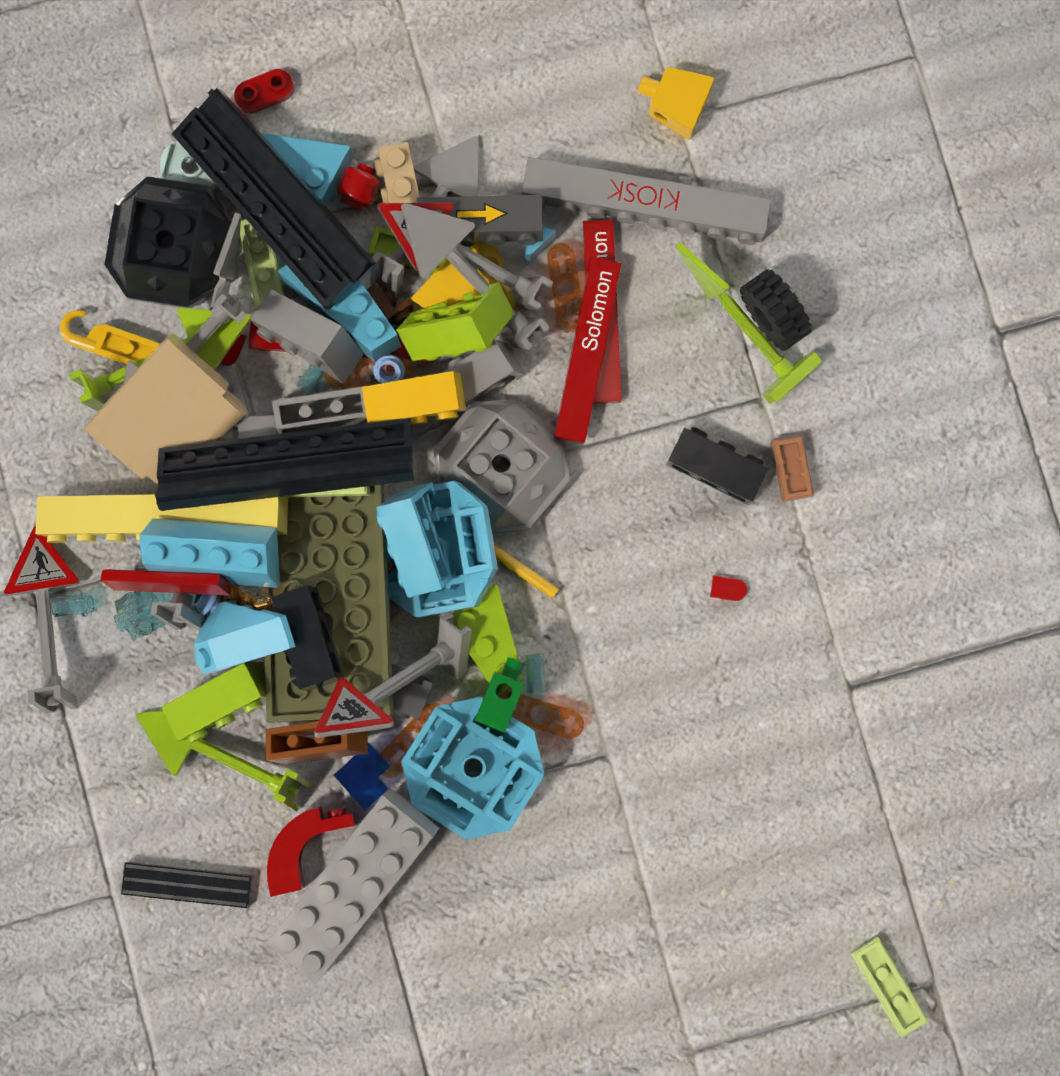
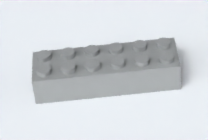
[266,788,440,984]

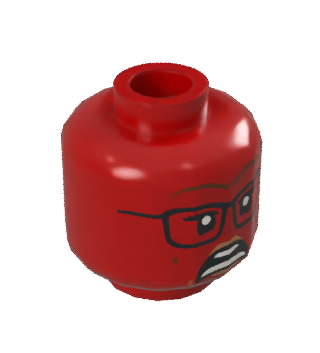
[337,163,381,211]

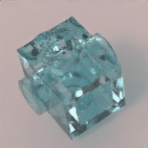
[114,591,166,641]

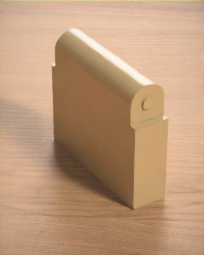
[84,332,247,485]

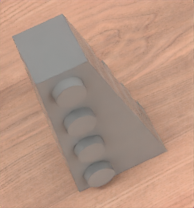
[412,339,526,439]

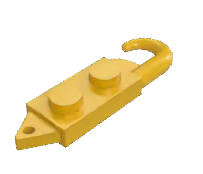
[60,310,160,366]

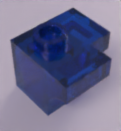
[333,742,391,811]

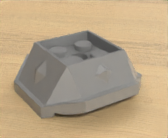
[434,400,570,534]

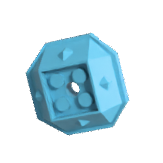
[386,481,498,617]
[401,697,544,840]

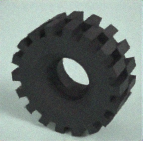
[740,269,812,351]

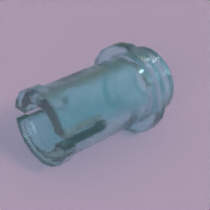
[296,364,325,395]
[51,592,94,617]
[523,654,547,693]

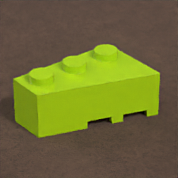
[396,282,514,361]
[451,582,524,697]
[161,662,266,743]

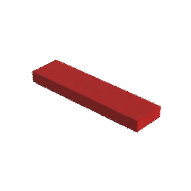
[100,569,232,595]

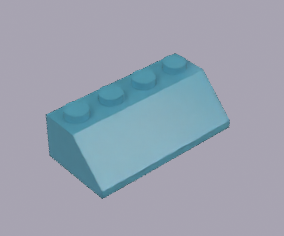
[139,518,280,588]

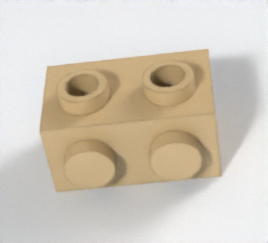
[374,142,420,203]

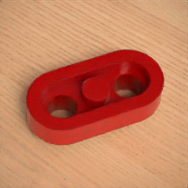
[234,69,294,114]

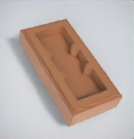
[770,435,814,503]

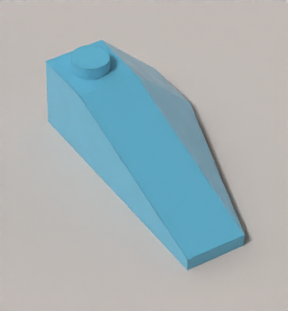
[193,600,296,675]

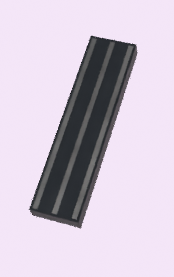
[121,862,253,908]

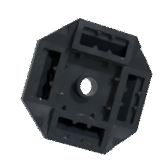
[104,176,233,308]

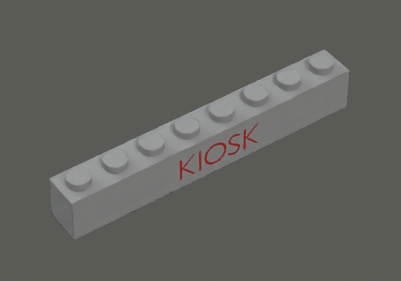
[521,157,771,245]

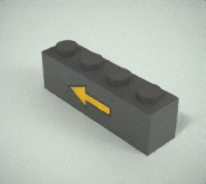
[417,195,543,247]

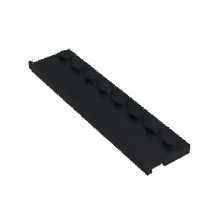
[172,88,376,310]
[155,418,414,511]

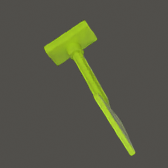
[675,242,823,404]
[69,308,252,411]
[136,711,312,812]

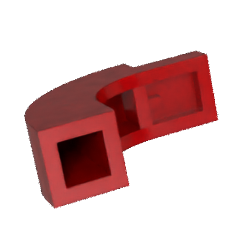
[267,806,357,897]

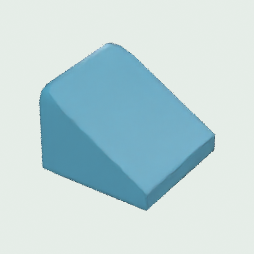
[525,227,556,263]

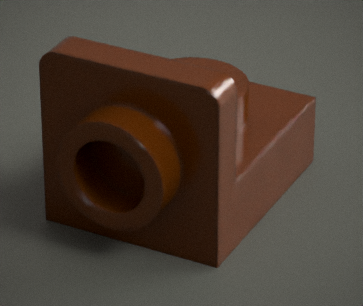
[366,283,414,325]

